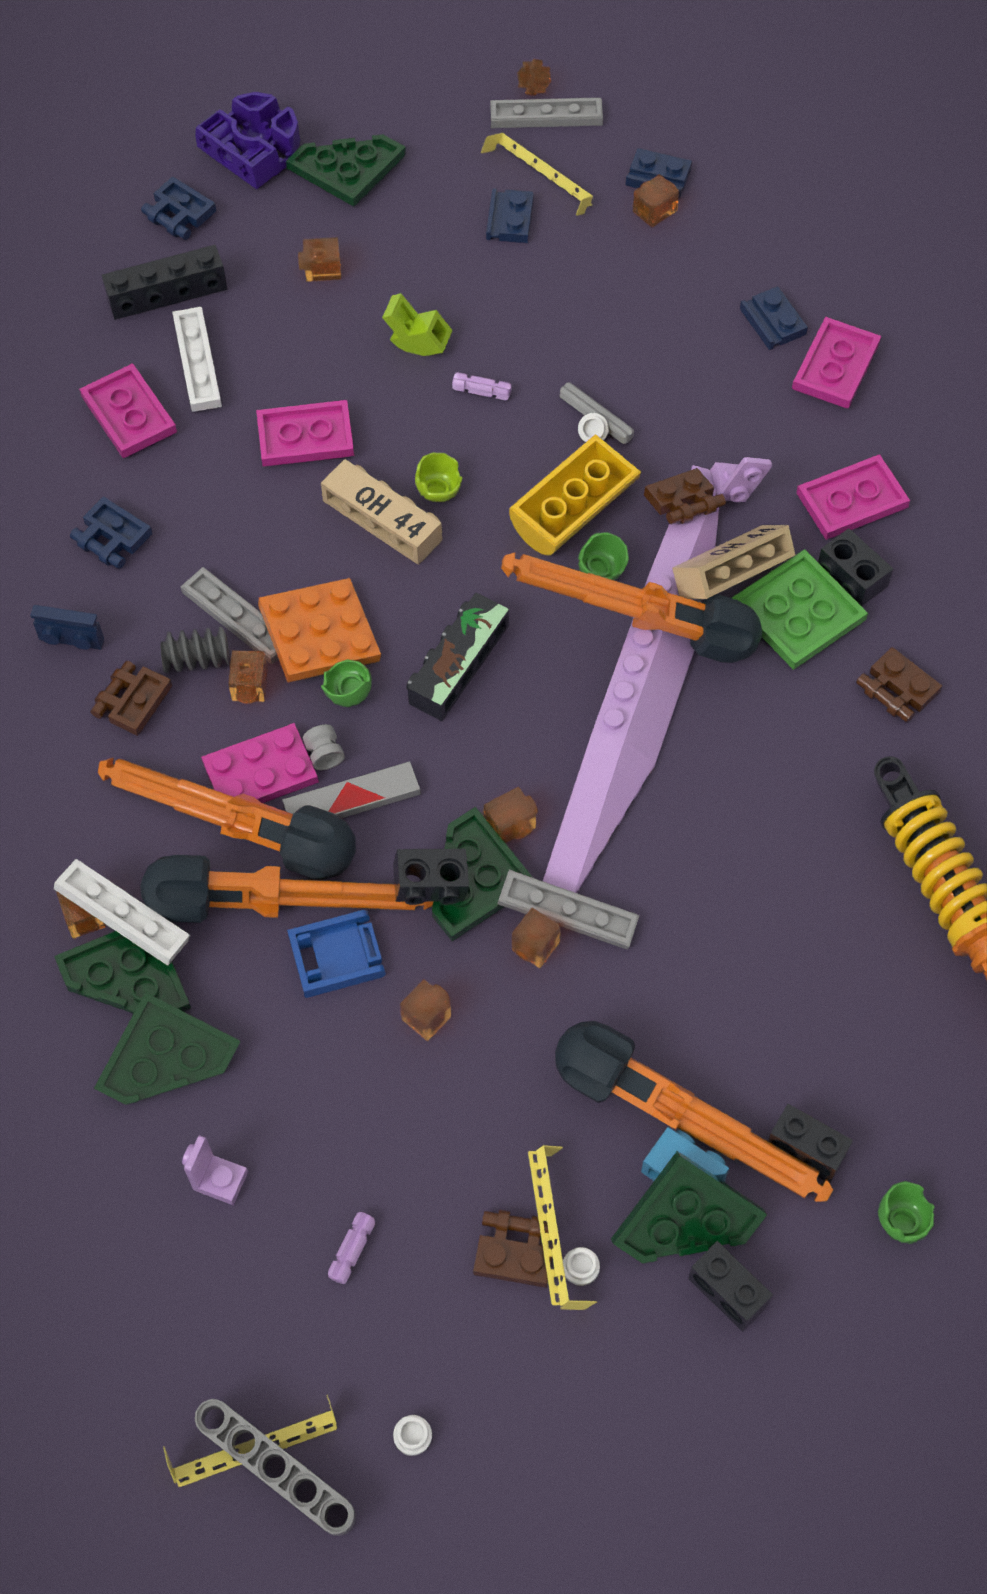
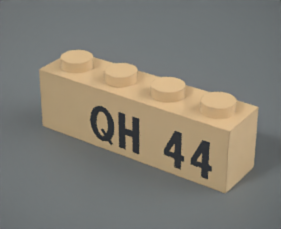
[321,459,442,565]
[672,525,795,599]

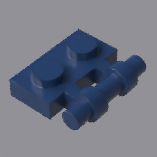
[141,176,217,240]
[70,496,153,569]

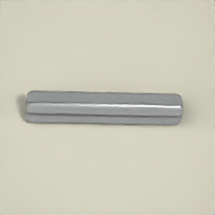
[560,382,634,444]

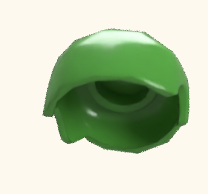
[578,532,629,581]
[321,659,372,707]
[878,1181,934,1244]

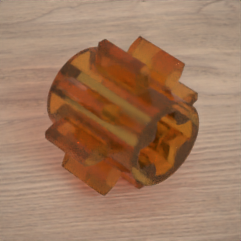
[517,59,552,96]

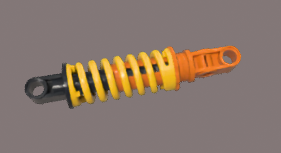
[874,756,987,981]

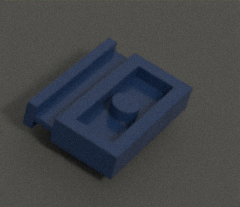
[626,148,692,198]
[486,188,534,243]
[740,286,808,350]
[30,605,104,650]

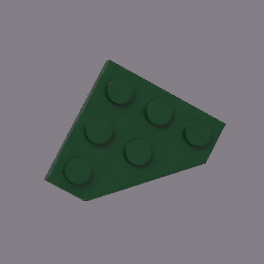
[286,134,406,207]
[432,807,533,942]
[54,931,191,1014]
[94,992,241,1105]
[611,1151,767,1264]

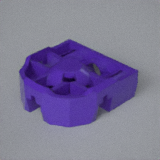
[195,92,300,189]

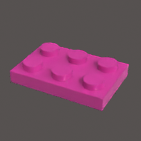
[792,317,881,409]
[79,363,177,458]
[256,400,354,467]
[796,454,910,540]
[201,723,319,803]

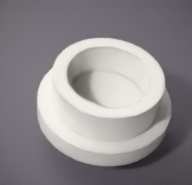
[578,413,609,442]
[563,1247,600,1286]
[393,1415,432,1456]

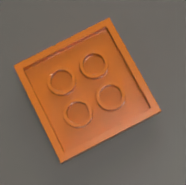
[258,578,381,682]

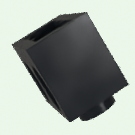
[818,528,893,606]
[393,849,469,905]
[768,1104,853,1183]
[688,1241,773,1332]

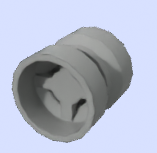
[303,724,345,771]

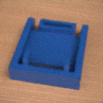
[287,910,386,998]

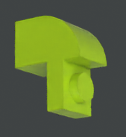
[382,293,453,356]

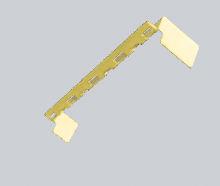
[481,133,593,216]
[528,1145,597,1310]
[163,1395,337,1487]

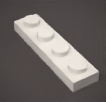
[172,307,222,412]
[54,859,190,966]

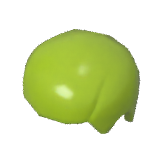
[415,452,462,502]

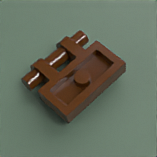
[644,468,726,525]
[856,647,942,723]
[90,661,172,736]
[473,1210,553,1288]

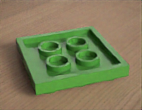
[732,549,868,670]

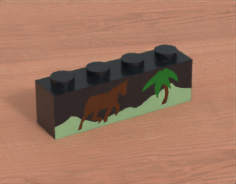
[406,592,509,721]

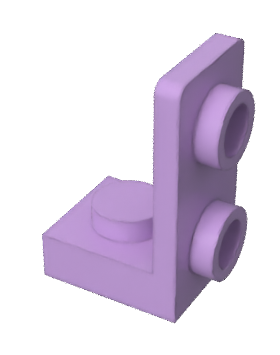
[710,457,772,502]
[182,1135,248,1205]

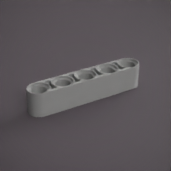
[195,1399,356,1536]

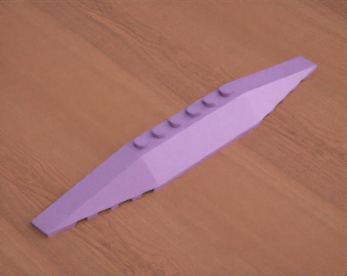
[543,465,719,893]

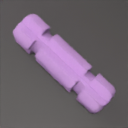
[452,372,511,400]
[328,1212,375,1284]

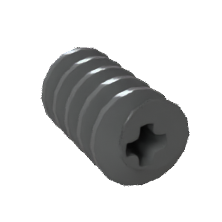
[160,627,230,673]

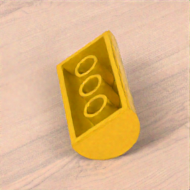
[509,434,641,555]

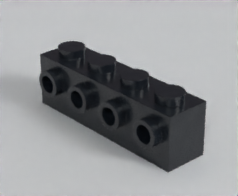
[101,245,228,320]

